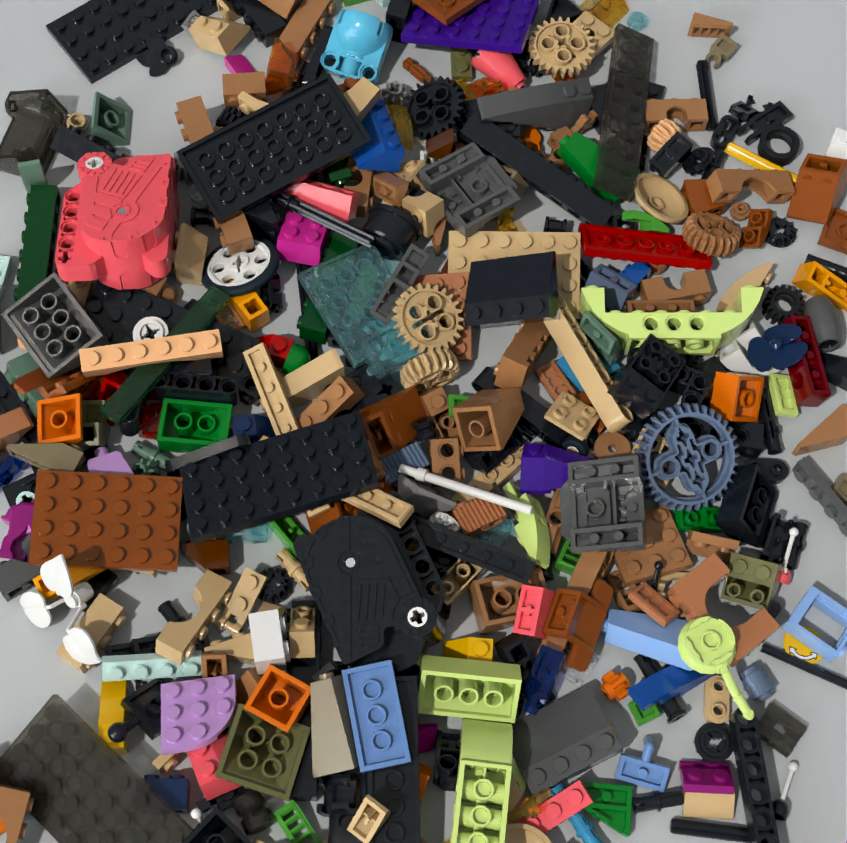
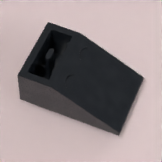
[607,333,686,420]

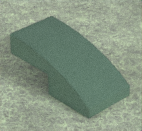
[17,159,48,193]

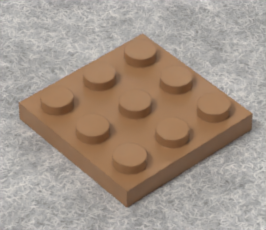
[613,505,693,587]

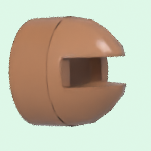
[648,263,667,275]

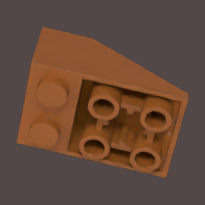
[786,153,847,225]
[359,385,426,459]

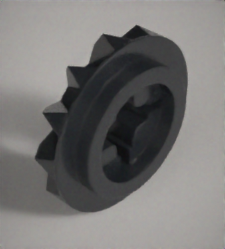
[682,147,715,176]
[765,216,797,248]
[259,566,292,604]
[694,723,733,763]

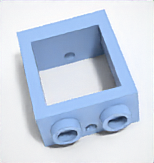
[782,585,847,663]

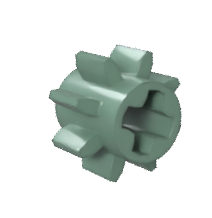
[131,458,160,476]

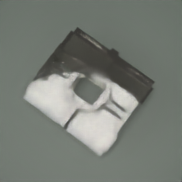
[758,701,808,758]

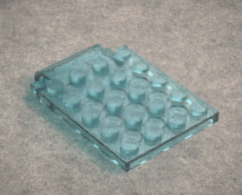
[297,245,427,379]

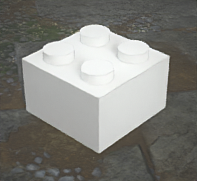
[248,609,291,675]

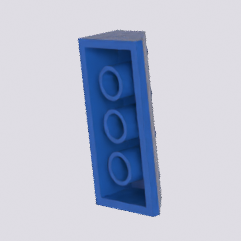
[352,99,405,172]

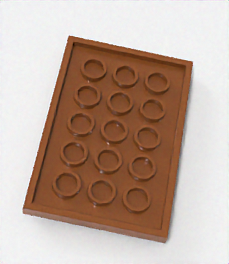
[28,470,183,572]

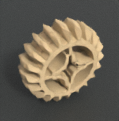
[399,348,460,394]

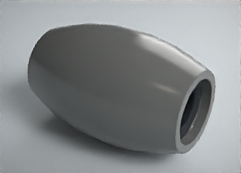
[803,295,843,353]

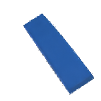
[628,665,717,712]

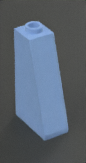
[601,608,692,671]

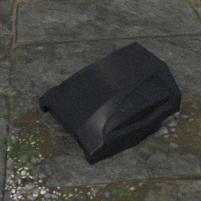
[432,730,461,792]

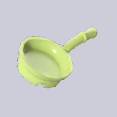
[678,616,755,720]

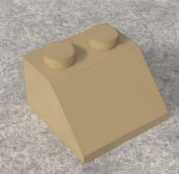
[188,16,251,56]

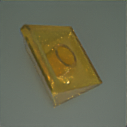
[578,0,629,28]

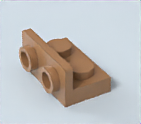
[685,530,740,562]

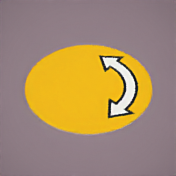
[783,626,823,664]

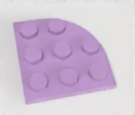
[161,674,237,755]

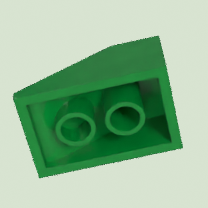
[157,398,233,453]

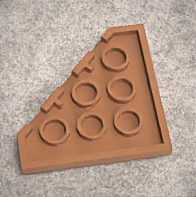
[384,272,473,362]

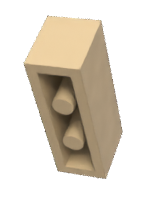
[56,593,127,674]

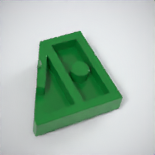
[582,781,632,837]

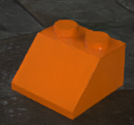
[709,371,765,422]
[244,664,311,733]

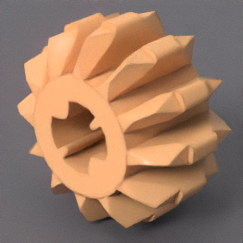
[647,118,682,153]

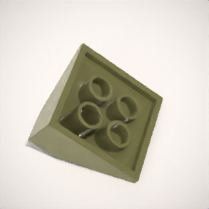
[215,703,311,801]

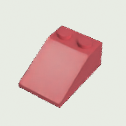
[187,733,240,801]

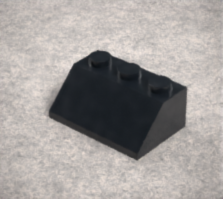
[715,464,779,548]
[181,806,252,843]

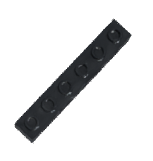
[623,409,764,459]

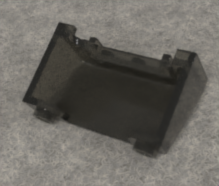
[0,89,69,176]

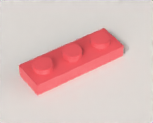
[516,780,594,834]

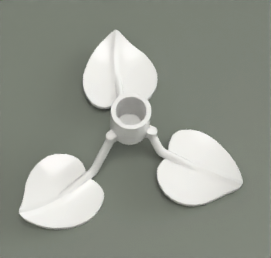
[20,554,102,664]

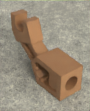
[547,110,598,149]

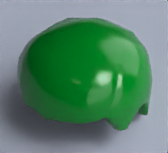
[282,343,311,375]

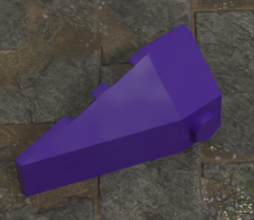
[520,443,596,494]

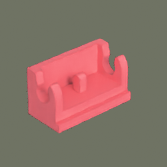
[513,584,555,640]

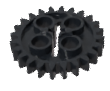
[401,76,468,141]

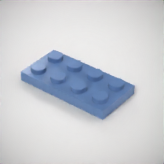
[341,660,412,773]

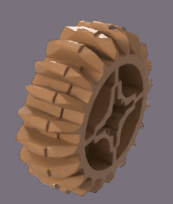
[682,211,741,258]

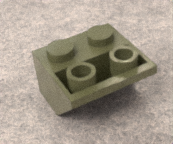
[721,552,784,611]

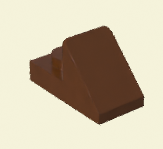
[426,128,468,159]

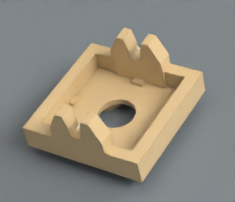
[561,11,617,60]

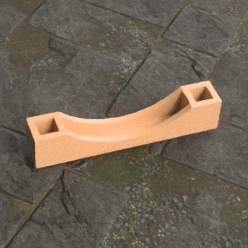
[79,329,224,378]

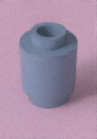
[740,664,775,702]

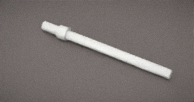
[398,464,533,515]

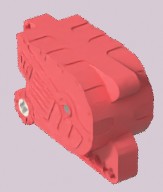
[54,152,180,290]

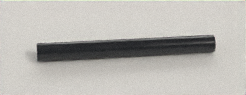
[760,643,847,690]

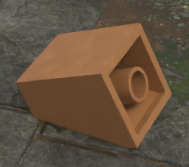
[452,387,524,452]

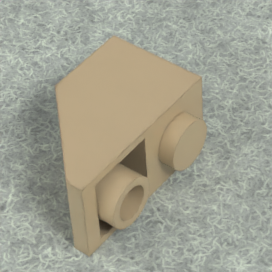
[289,606,316,658]

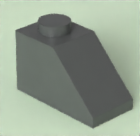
[0,559,41,602]

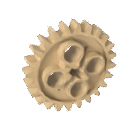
[528,16,595,79]
[391,283,464,355]

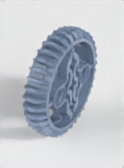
[633,403,741,512]

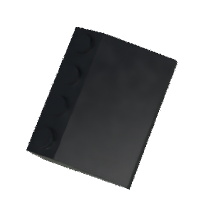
[465,251,560,328]

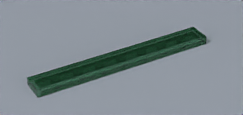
[100,285,231,425]

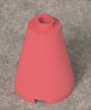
[471,50,526,91]

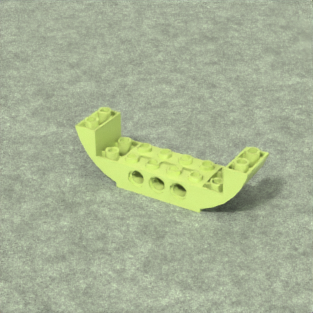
[578,285,764,355]
[450,718,513,843]

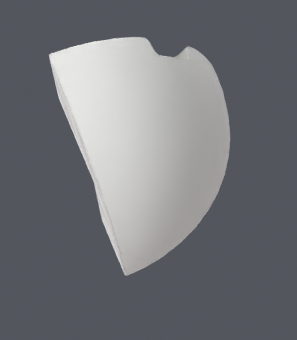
[720,318,781,377]

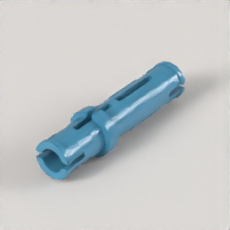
[549,783,603,843]

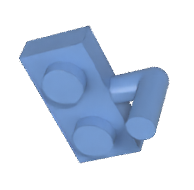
[615,735,670,793]

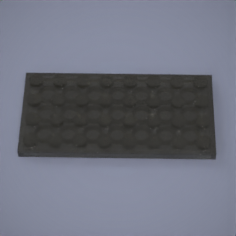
[0,694,193,843]

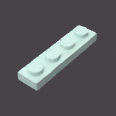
[102,650,202,682]

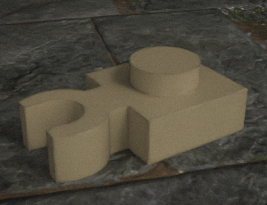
[705,34,739,69]

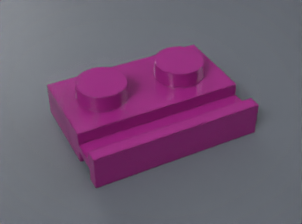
[678,760,735,795]

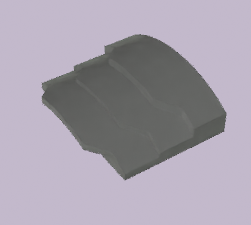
[419,142,521,237]
[559,455,646,554]

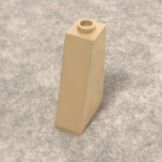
[259,348,345,412]

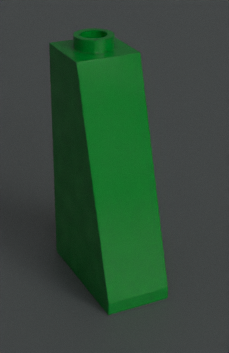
[556,131,642,203]

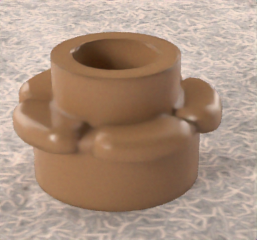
[730,202,750,222]

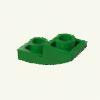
[674,506,723,533]

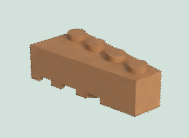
[493,321,552,392]

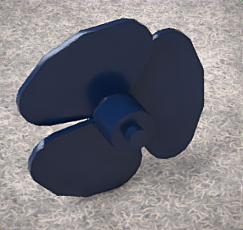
[747,324,808,372]

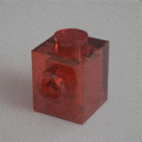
[138,403,162,440]

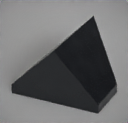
[545,0,582,23]

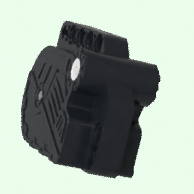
[293,491,447,676]

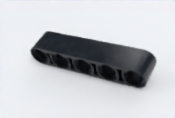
[471,366,571,448]

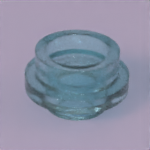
[627,12,647,31]

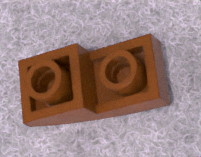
[739,209,773,249]

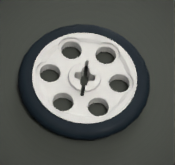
[201,236,280,297]

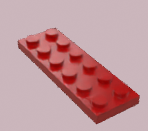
[578,223,713,270]

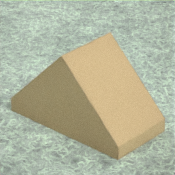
[347,794,392,843]

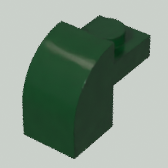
[322,159,352,188]

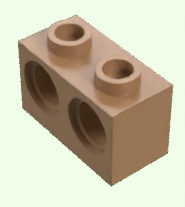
[429,438,465,487]

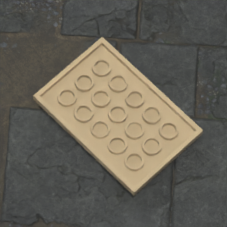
[448,231,581,321]

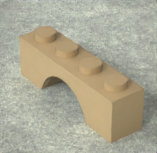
[155,569,232,666]

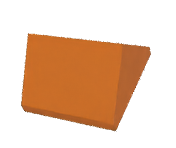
[37,393,83,446]

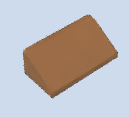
[373,172,409,208]

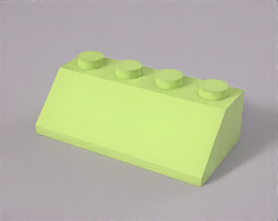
[418,655,522,723]

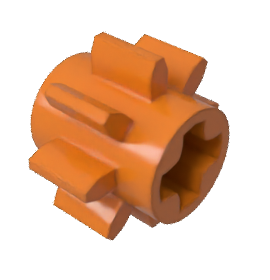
[600,670,630,702]

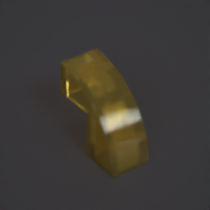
[385,103,413,150]

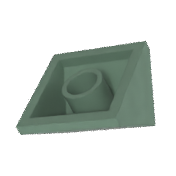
[91,92,131,146]

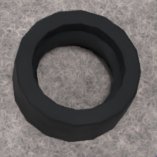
[757,125,800,167]

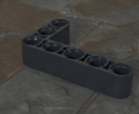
[117,368,240,437]

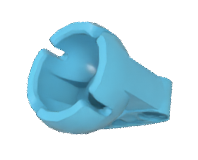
[320,9,393,85]

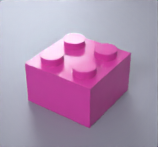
[277,212,329,267]

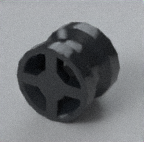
[411,416,438,442]

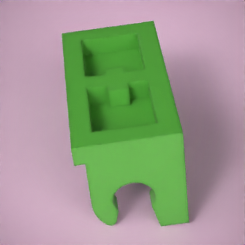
[268,515,306,560]

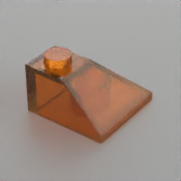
[265,37,299,96]

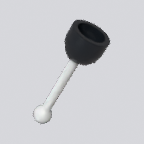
[772,762,798,821]

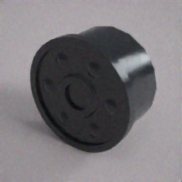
[362,203,422,261]

